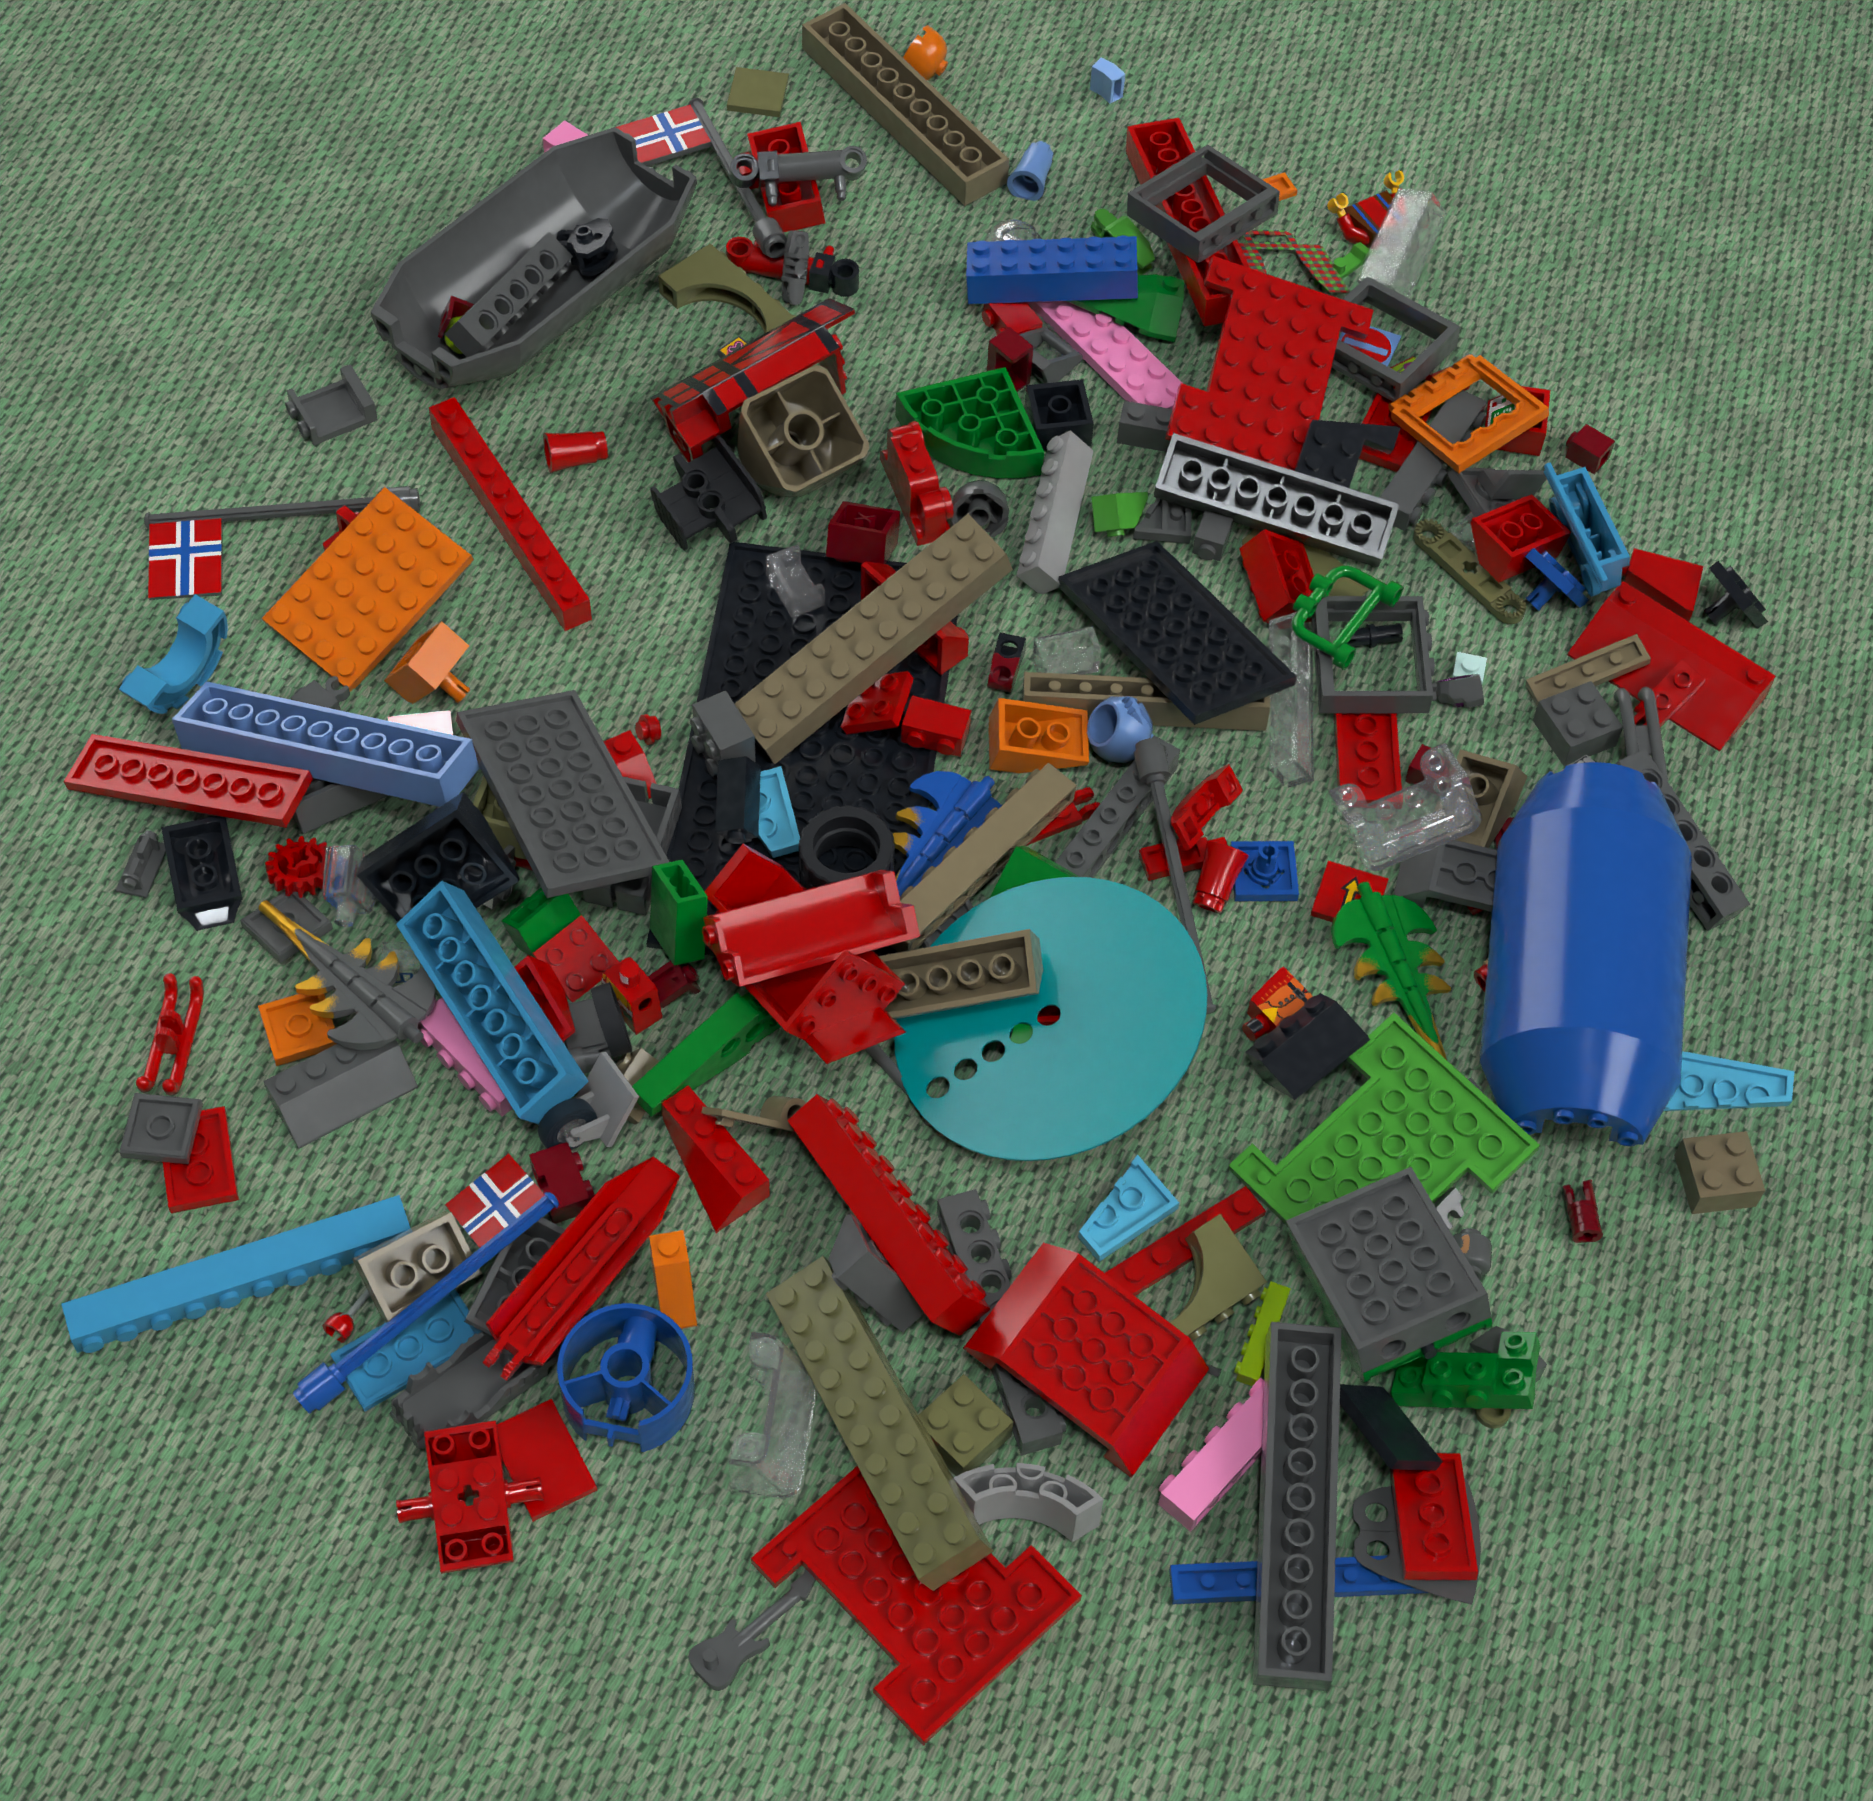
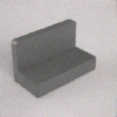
[1477,469,1547,499]

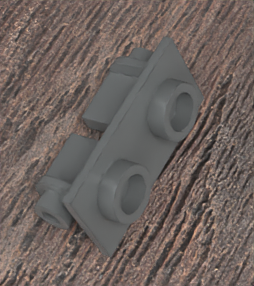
[116,830,166,898]

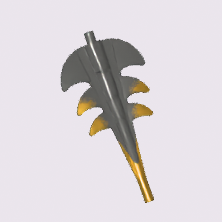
[258,900,436,1050]

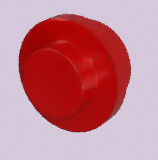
[635,714,661,745]

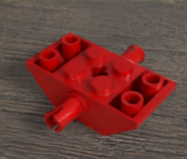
[396,1420,543,1574]

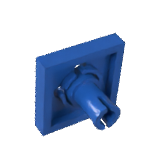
[1525,548,1589,611]
[1230,841,1299,901]

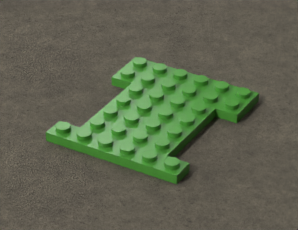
[1228,1012,1540,1225]

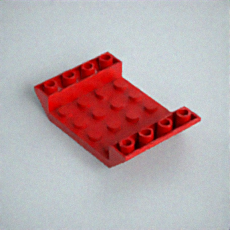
[963,1242,1209,1478]

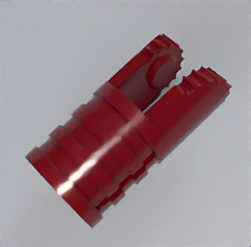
[1562,1179,1603,1243]

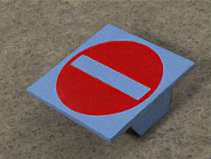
[1339,326,1401,366]

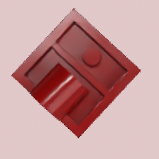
[841,671,914,734]

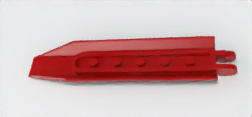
[483,1156,680,1381]

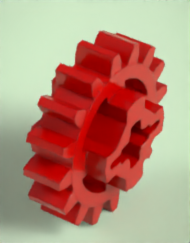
[265,836,335,898]

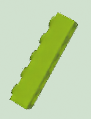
[1234,1281,1291,1386]

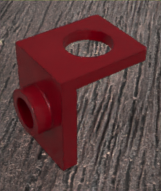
[437,296,474,339]

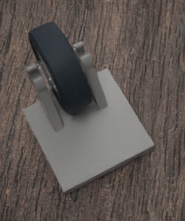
[538,1052,639,1150]

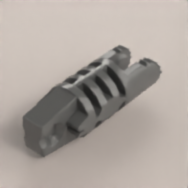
[781,230,809,306]

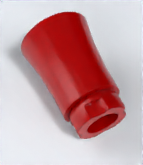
[543,431,608,473]
[1192,841,1249,914]

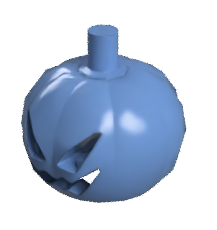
[1087,696,1154,763]

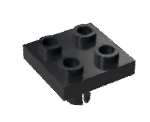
[1704,560,1768,628]

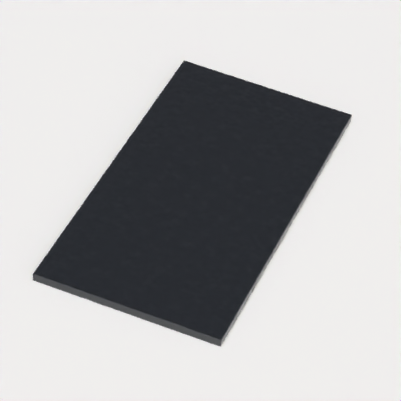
[646,542,959,956]

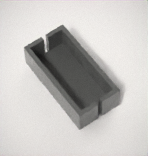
[582,777,682,915]

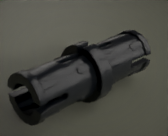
[1340,623,1403,648]

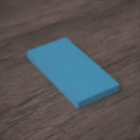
[330,1289,481,1412]

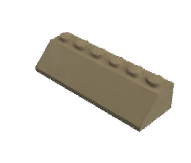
[879,929,1043,1019]

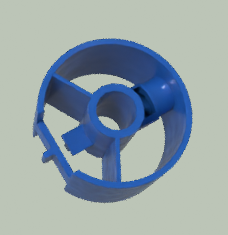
[557,1303,695,1452]

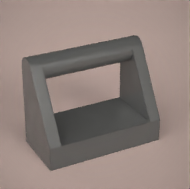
[1019,327,1083,383]

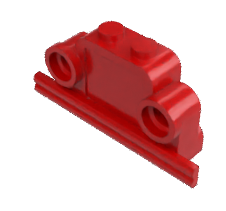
[880,421,954,546]

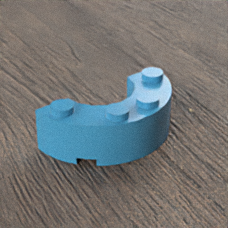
[119,594,228,714]

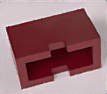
[529,1142,595,1224]

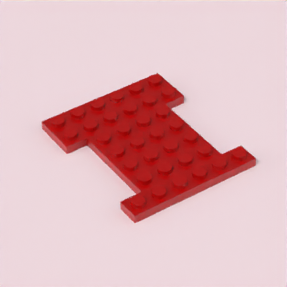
[1165,256,1374,471]
[751,1466,1082,1746]

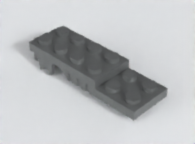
[390,1309,593,1449]

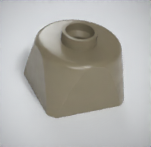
[737,365,869,497]

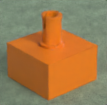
[384,621,470,704]

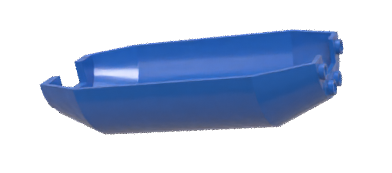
[1480,762,1692,1146]

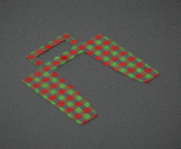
[1239,230,1349,293]

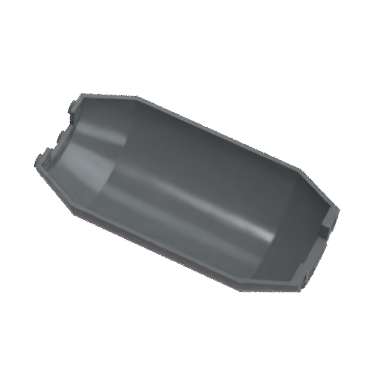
[371,127,697,389]

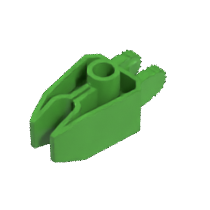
[1091,208,1155,275]

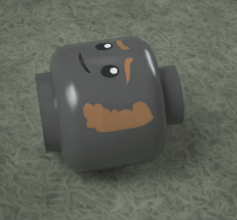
[1453,1228,1492,1280]

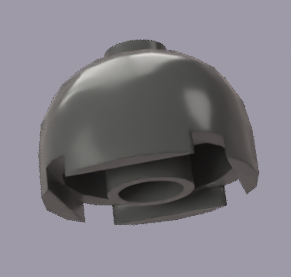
[951,480,1009,537]

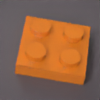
[258,994,337,1066]

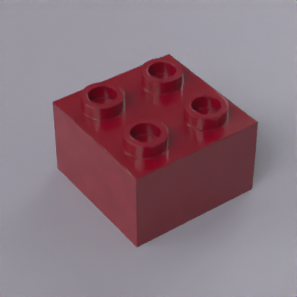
[826,501,901,564]

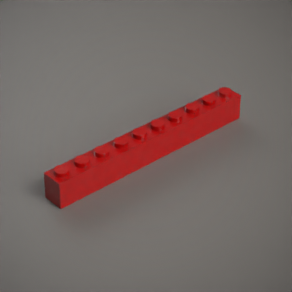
[428,397,592,631]

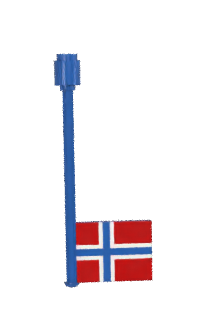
[292,1153,559,1414]

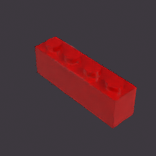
[661,1085,770,1233]

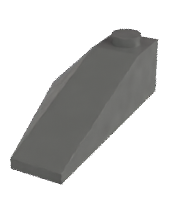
[464,1218,566,1336]

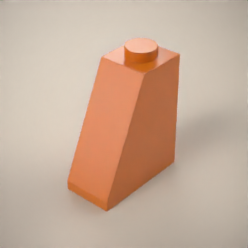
[649,1230,697,1329]

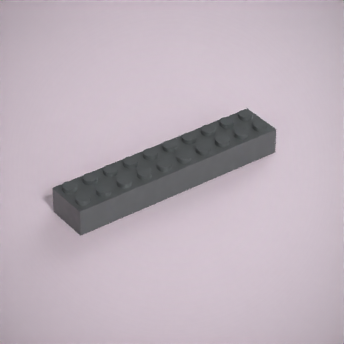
[1253,1322,1342,1691]

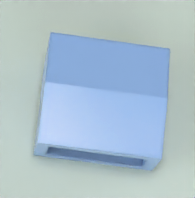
[1090,57,1125,104]

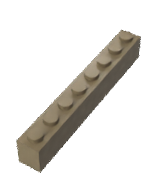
[1022,672,1270,731]
[890,762,1077,953]

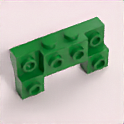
[1391,1331,1541,1409]

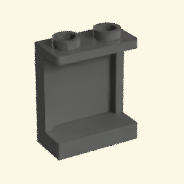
[285,364,378,446]

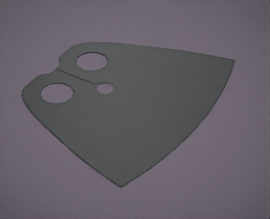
[1353,1478,1481,1605]

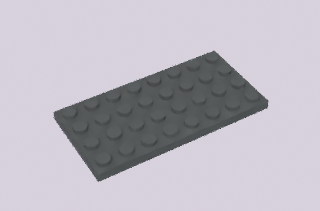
[456,690,669,898]

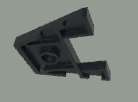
[1294,420,1400,488]

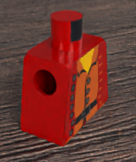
[1242,966,1313,1041]

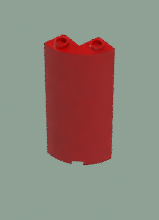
[702,870,920,987]

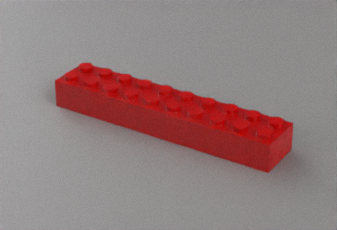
[1126,118,1250,326]

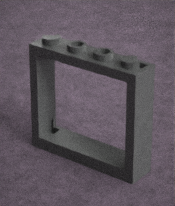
[1127,145,1280,263]
[1332,276,1460,402]
[1311,596,1437,713]

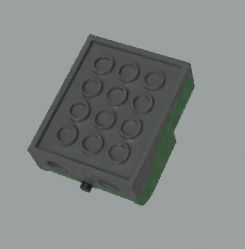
[1286,1167,1492,1383]

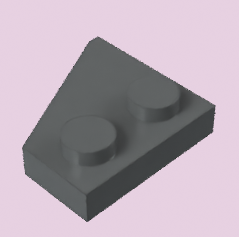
[1133,498,1191,544]

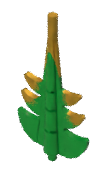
[1331,882,1451,1060]

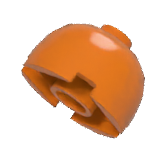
[903,25,948,80]

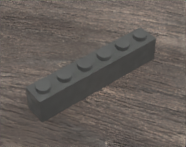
[1380,390,1487,531]

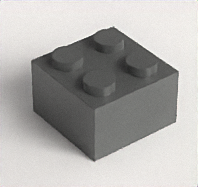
[1533,681,1623,766]
[690,690,755,777]

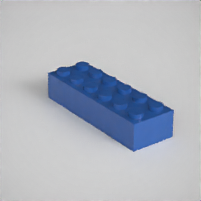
[966,235,1138,304]

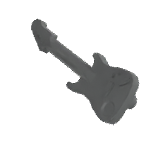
[688,1569,816,1691]

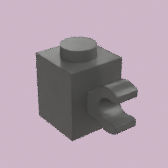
[291,676,350,711]

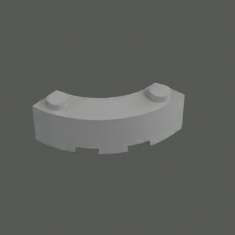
[954,1463,1104,1542]

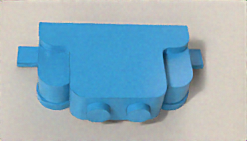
[1544,462,1630,597]

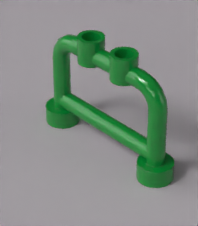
[1292,566,1404,670]

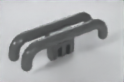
[1614,687,1668,782]

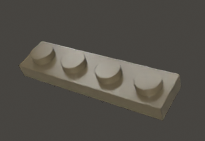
[1526,634,1651,705]

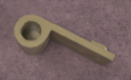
[701,1096,806,1131]

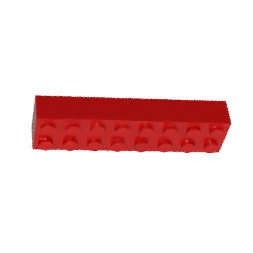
[787,1094,991,1336]

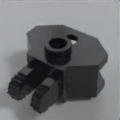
[556,218,618,276]

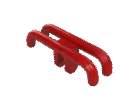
[136,973,204,1095]

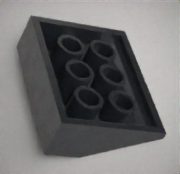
[357,792,520,922]

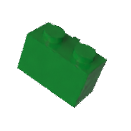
[501,888,581,958]

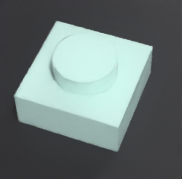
[1452,652,1487,683]

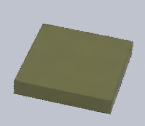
[727,67,789,117]

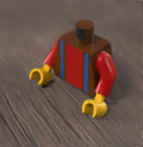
[1327,170,1407,255]

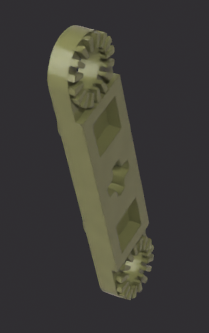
[1413,519,1526,624]

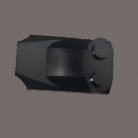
[161,816,243,931]

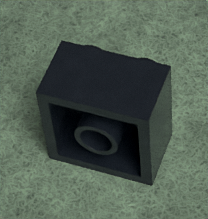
[1024,379,1094,451]

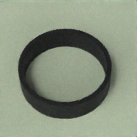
[591,982,632,1057]

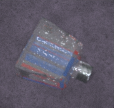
[322,845,376,927]

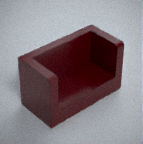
[987,327,1033,392]

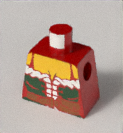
[601,957,663,1035]

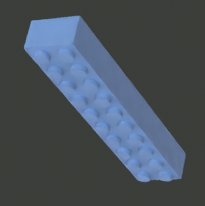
[172,681,480,807]

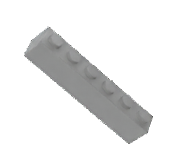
[1016,430,1094,594]

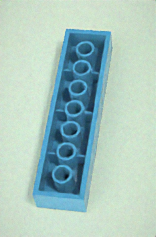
[396,881,589,1125]

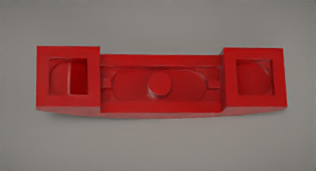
[1171,764,1243,851]

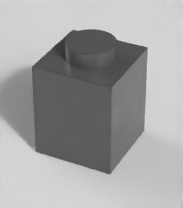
[1192,511,1233,561]

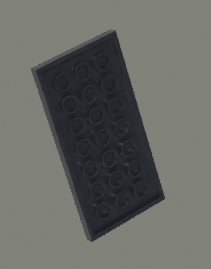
[1058,541,1297,725]

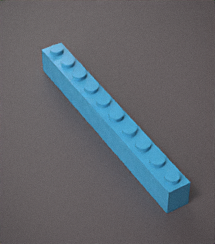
[61,1195,411,1353]

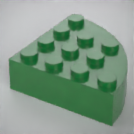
[895,367,1044,478]

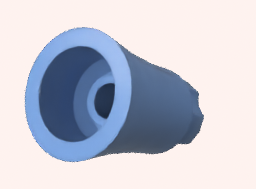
[1007,141,1053,201]

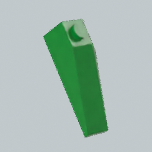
[1068,274,1184,342]

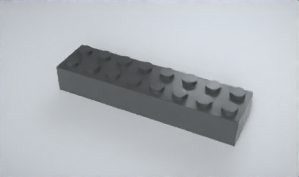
[1154,433,1400,567]

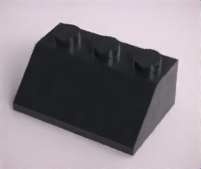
[1246,993,1370,1100]

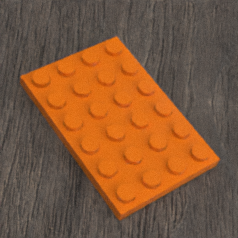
[262,487,474,692]

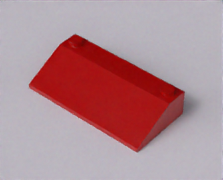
[1567,581,1776,752]

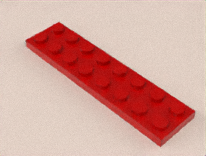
[63,734,313,828]

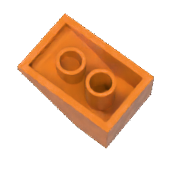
[989,698,1089,773]

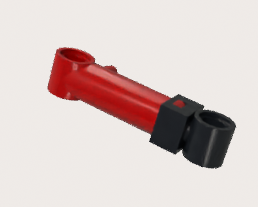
[726,236,859,297]

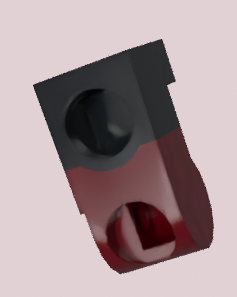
[987,632,1026,693]

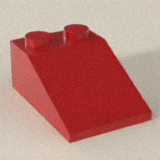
[514,955,576,1042]

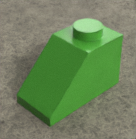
[1091,492,1148,537]

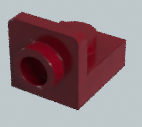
[648,960,701,1008]

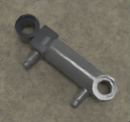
[730,146,867,206]

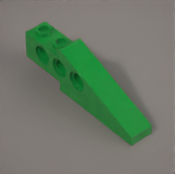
[632,992,781,1117]

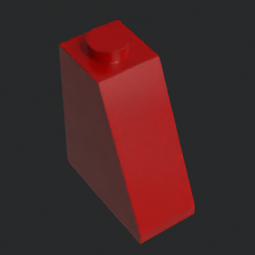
[1622,548,1704,622]

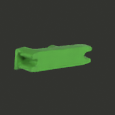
[1314,242,1372,291]

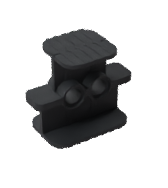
[650,435,767,551]

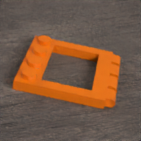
[1388,354,1549,473]

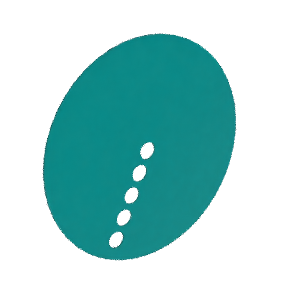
[894,877,1208,1161]

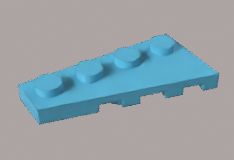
[1664,1051,1794,1111]

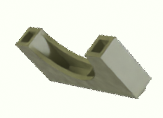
[658,243,796,334]
[1170,1214,1267,1341]

